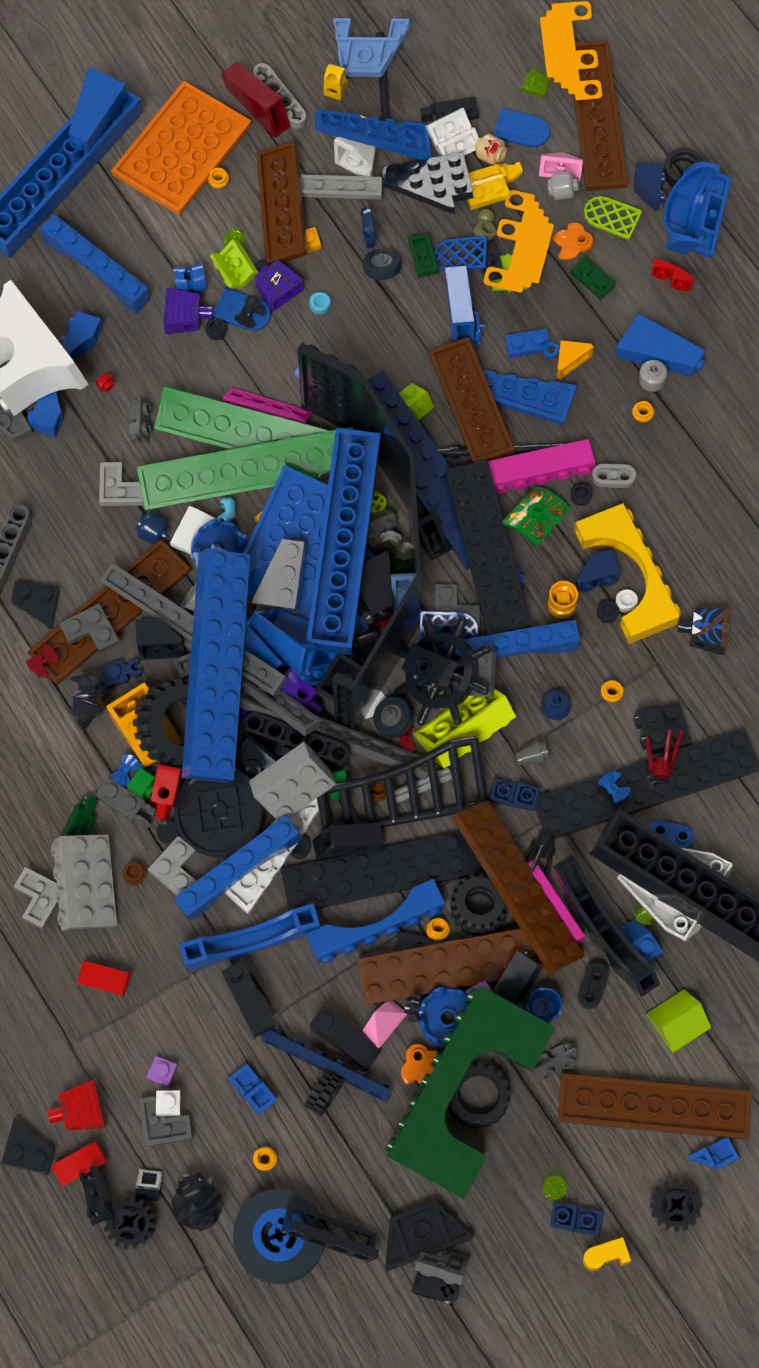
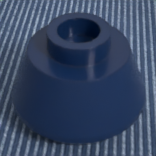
[541,691,571,720]

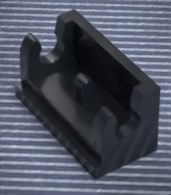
[494,950,544,1003]
[79,1165,114,1225]

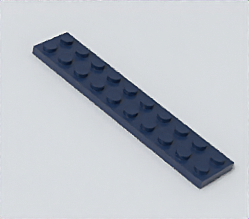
[366,370,470,570]

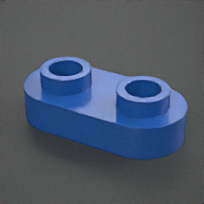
[649,820,694,849]

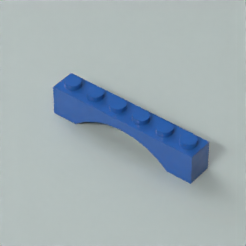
[40,214,150,314]
[28,311,102,438]
[443,620,580,672]
[174,815,303,921]
[306,879,445,964]
[179,903,320,972]

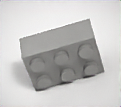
[249,742,336,820]

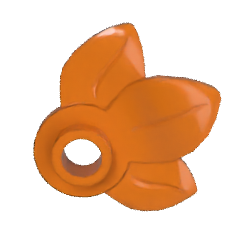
[552,223,594,260]
[401,1044,437,1085]

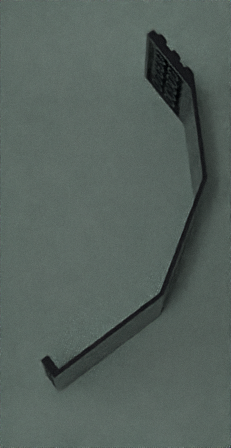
[297,342,421,731]

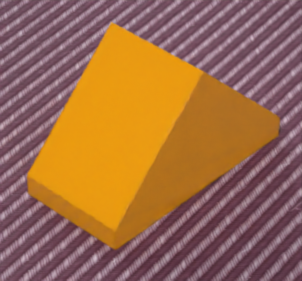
[557,341,594,380]

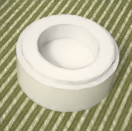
[615,589,638,613]

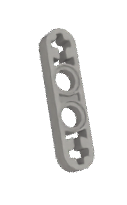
[253,63,306,129]

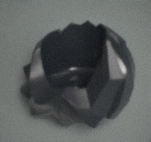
[67,673,112,729]
[171,1171,223,1232]

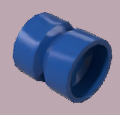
[173,263,207,292]

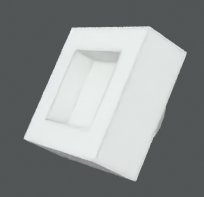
[156,1091,181,1116]

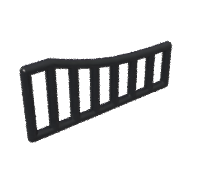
[317,736,488,832]

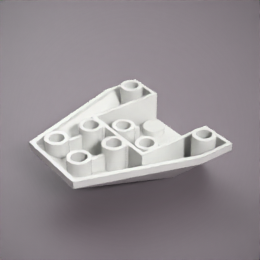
[617,847,733,942]

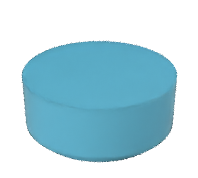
[309,292,331,314]

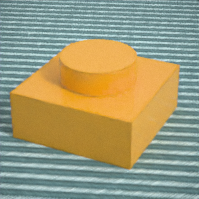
[305,227,321,253]

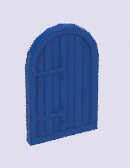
[493,108,550,147]
[213,288,271,331]

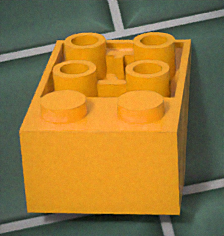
[106,683,183,768]

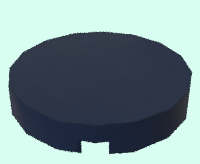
[361,205,375,249]

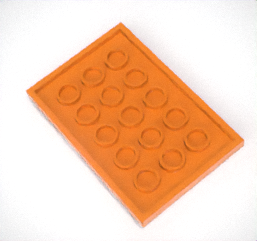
[111,81,252,216]

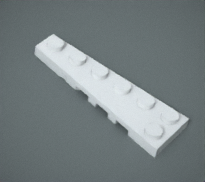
[225,798,319,914]

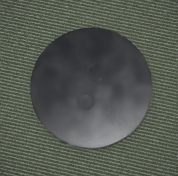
[174,768,264,857]

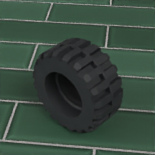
[133,679,189,767]

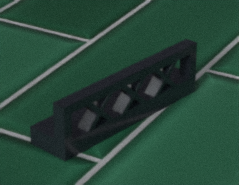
[281,1203,379,1262]

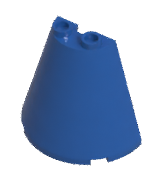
[249,608,347,685]

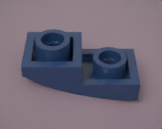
[488,778,540,811]
[550,1202,604,1237]

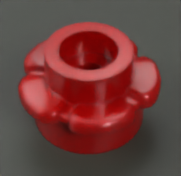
[95,372,115,392]

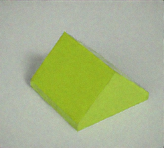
[646,989,711,1054]

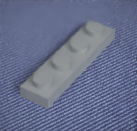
[300,174,382,200]

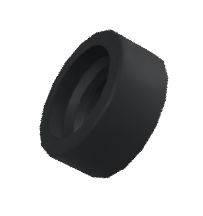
[663,148,704,187]

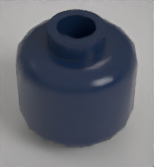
[135,512,169,545]

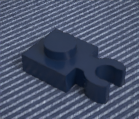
[101,659,143,689]

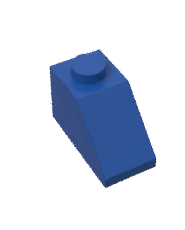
[619,919,663,964]

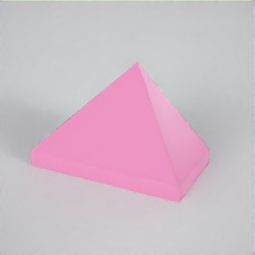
[539,152,583,181]
[361,1000,408,1049]

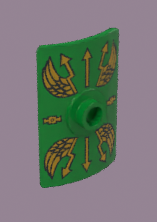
[502,486,570,546]

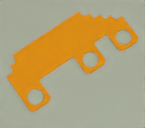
[540,1,602,100]
[484,190,554,293]

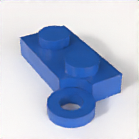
[505,328,559,359]

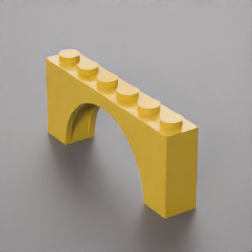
[574,503,681,644]

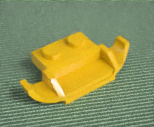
[466,162,523,210]

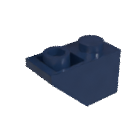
[634,163,665,211]
[575,549,620,592]

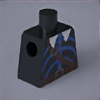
[677,608,731,655]

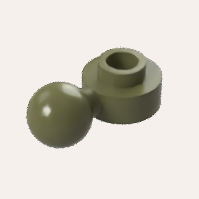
[474,209,496,241]

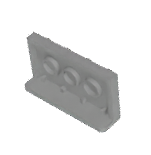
[51,835,117,931]

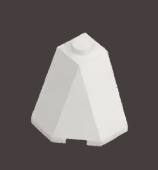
[334,115,377,177]

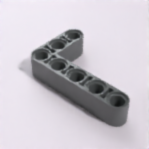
[0,505,32,595]

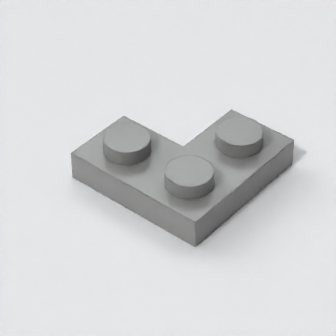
[99,462,144,506]
[147,836,196,896]
[14,867,58,929]

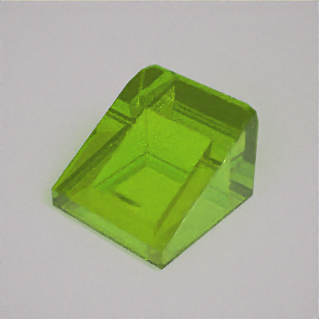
[520,69,550,98]

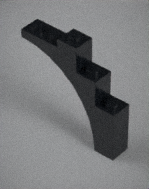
[553,854,661,997]

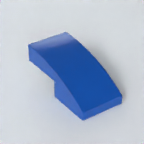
[228,1063,277,1115]

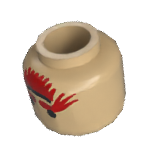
[475,134,507,165]

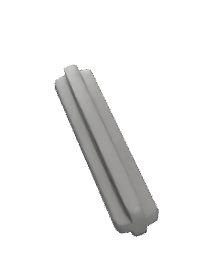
[394,767,452,804]

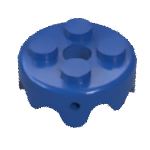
[190,519,248,562]
[418,987,468,1048]

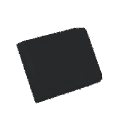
[136,1169,163,1201]

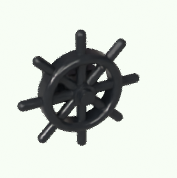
[393,617,491,726]

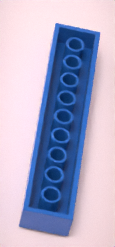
[0,90,143,258]
[306,428,381,655]
[181,548,250,783]

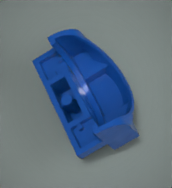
[664,162,731,258]

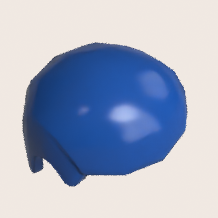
[525,987,563,1023]

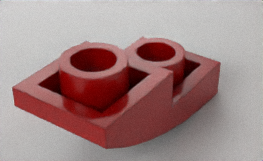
[651,259,694,291]
[77,961,131,996]
[51,1141,108,1187]

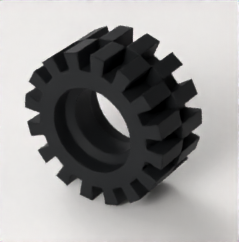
[304,1070,344,1116]

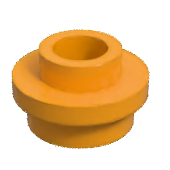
[208,168,229,188]
[632,401,654,422]
[601,680,623,703]
[426,918,450,941]
[253,1147,277,1171]

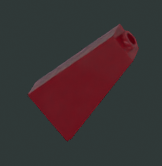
[221,62,291,138]

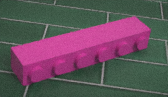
[488,439,595,495]

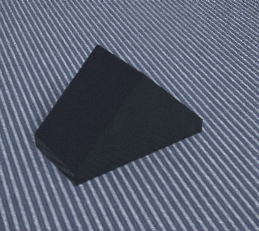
[418,512,451,561]

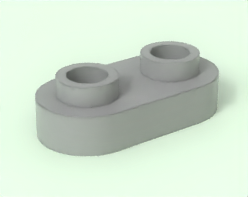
[592,464,636,488]

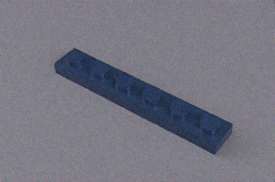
[260,1028,391,1103]

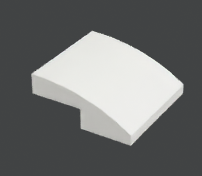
[425,108,479,156]
[170,506,221,558]

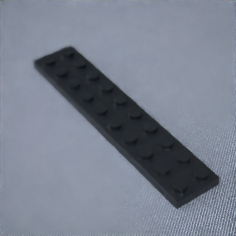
[532,728,759,839]
[281,822,506,911]

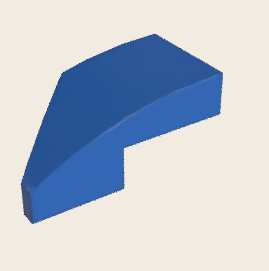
[688,1137,740,1169]

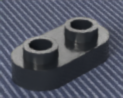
[578,963,609,1009]

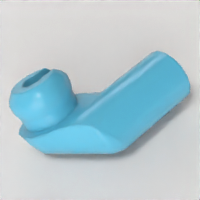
[217,497,236,522]

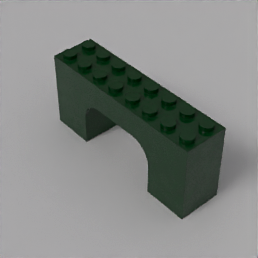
[385,986,556,1199]

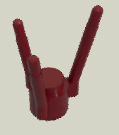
[645,728,683,778]

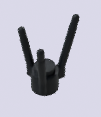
[523,834,556,880]

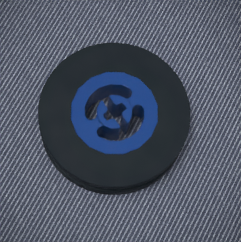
[233,1189,325,1284]

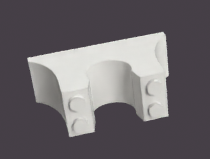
[0,280,89,416]

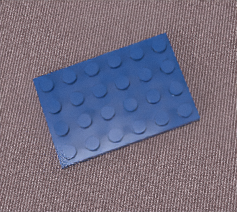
[243,465,328,620]

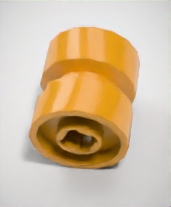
[548,581,578,619]

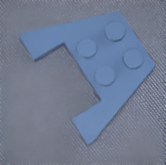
[333,18,411,77]

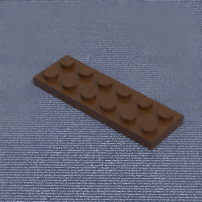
[256,141,308,265]
[428,337,515,463]

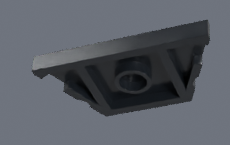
[385,1200,473,1272]

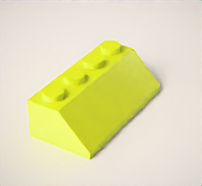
[413,689,516,768]

